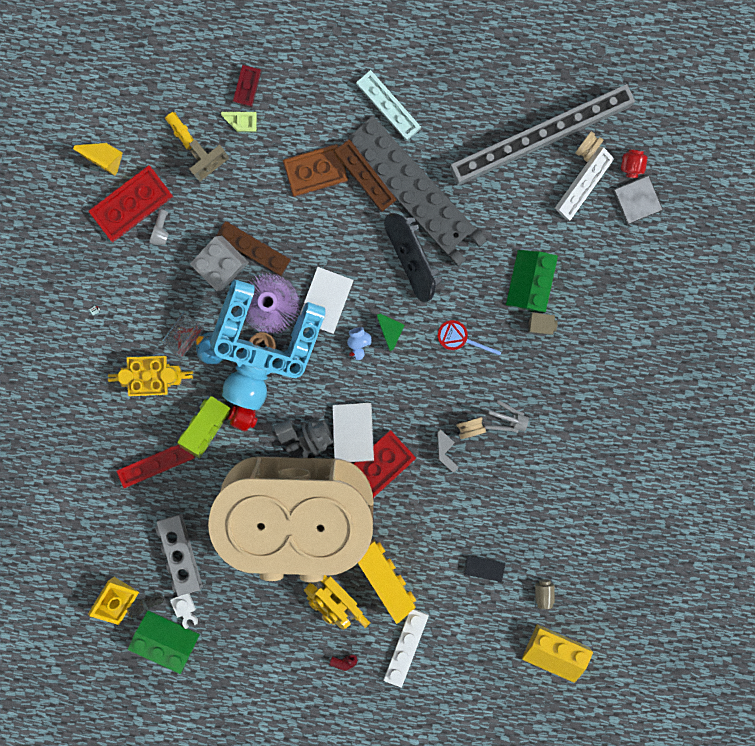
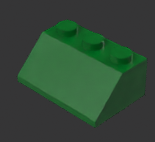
[506,250,558,314]
[128,610,200,674]

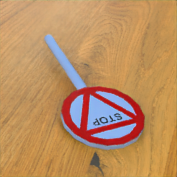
[437,320,501,355]

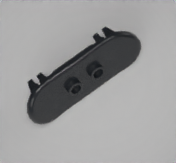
[384,213,443,302]

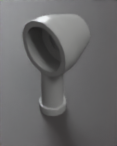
[149,209,169,245]

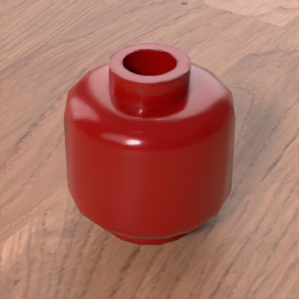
[621,149,648,178]
[227,405,258,432]

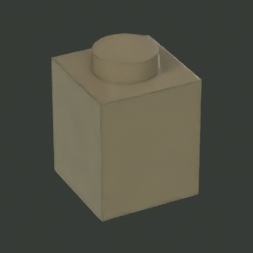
[528,313,558,335]

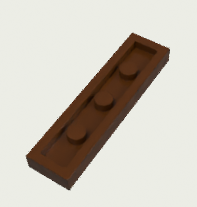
[334,139,397,212]
[216,221,291,277]

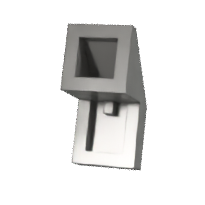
[437,429,459,473]

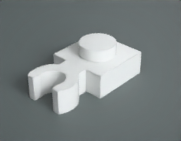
[170,593,198,629]

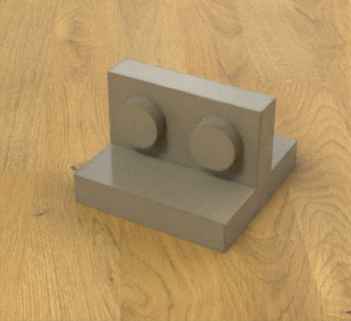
[190,139,229,182]

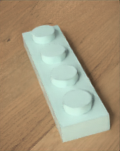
[356,70,421,141]

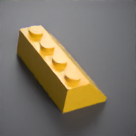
[358,540,417,624]

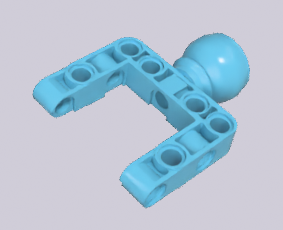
[210,279,326,410]

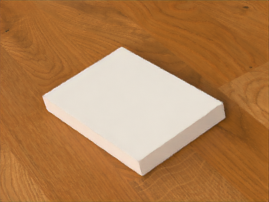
[300,267,354,334]
[333,403,374,462]

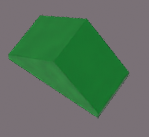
[377,314,405,351]

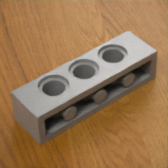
[155,514,203,596]

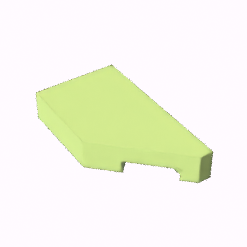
[221,112,257,132]

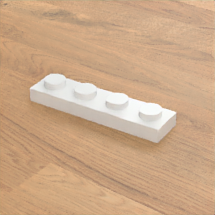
[555,146,614,221]
[384,609,429,688]

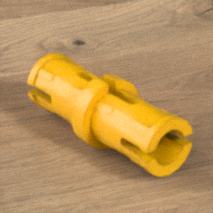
[165,112,194,150]

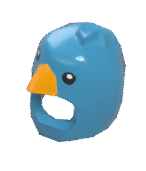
[195,332,226,364]

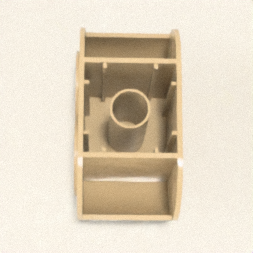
[208,457,373,582]

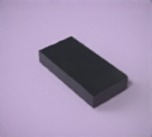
[464,555,506,582]

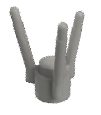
[484,400,529,433]

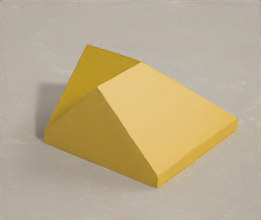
[73,143,123,176]

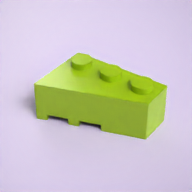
[177,396,231,459]

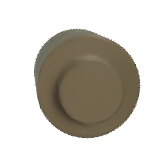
[535,579,555,609]

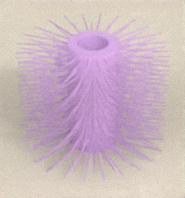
[245,273,301,334]

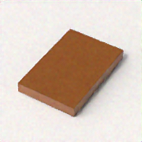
[283,144,348,197]

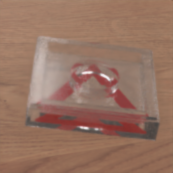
[161,312,205,360]

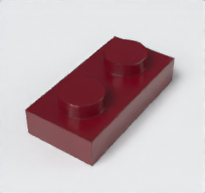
[233,65,262,108]

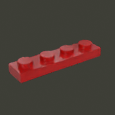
[116,444,195,488]

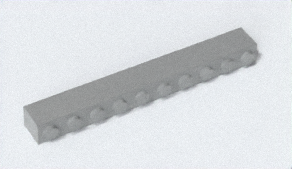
[450,84,635,186]

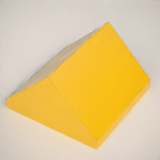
[88,577,139,625]

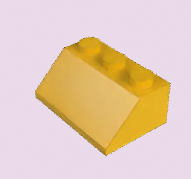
[522,624,593,683]

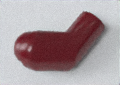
[329,654,358,671]

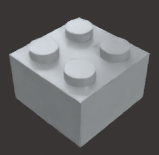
[190,236,249,291]

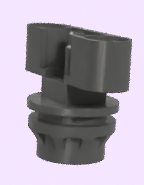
[274,418,334,458]

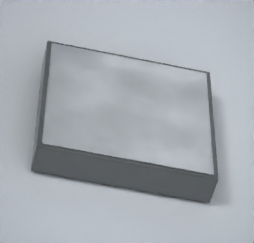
[612,175,663,225]

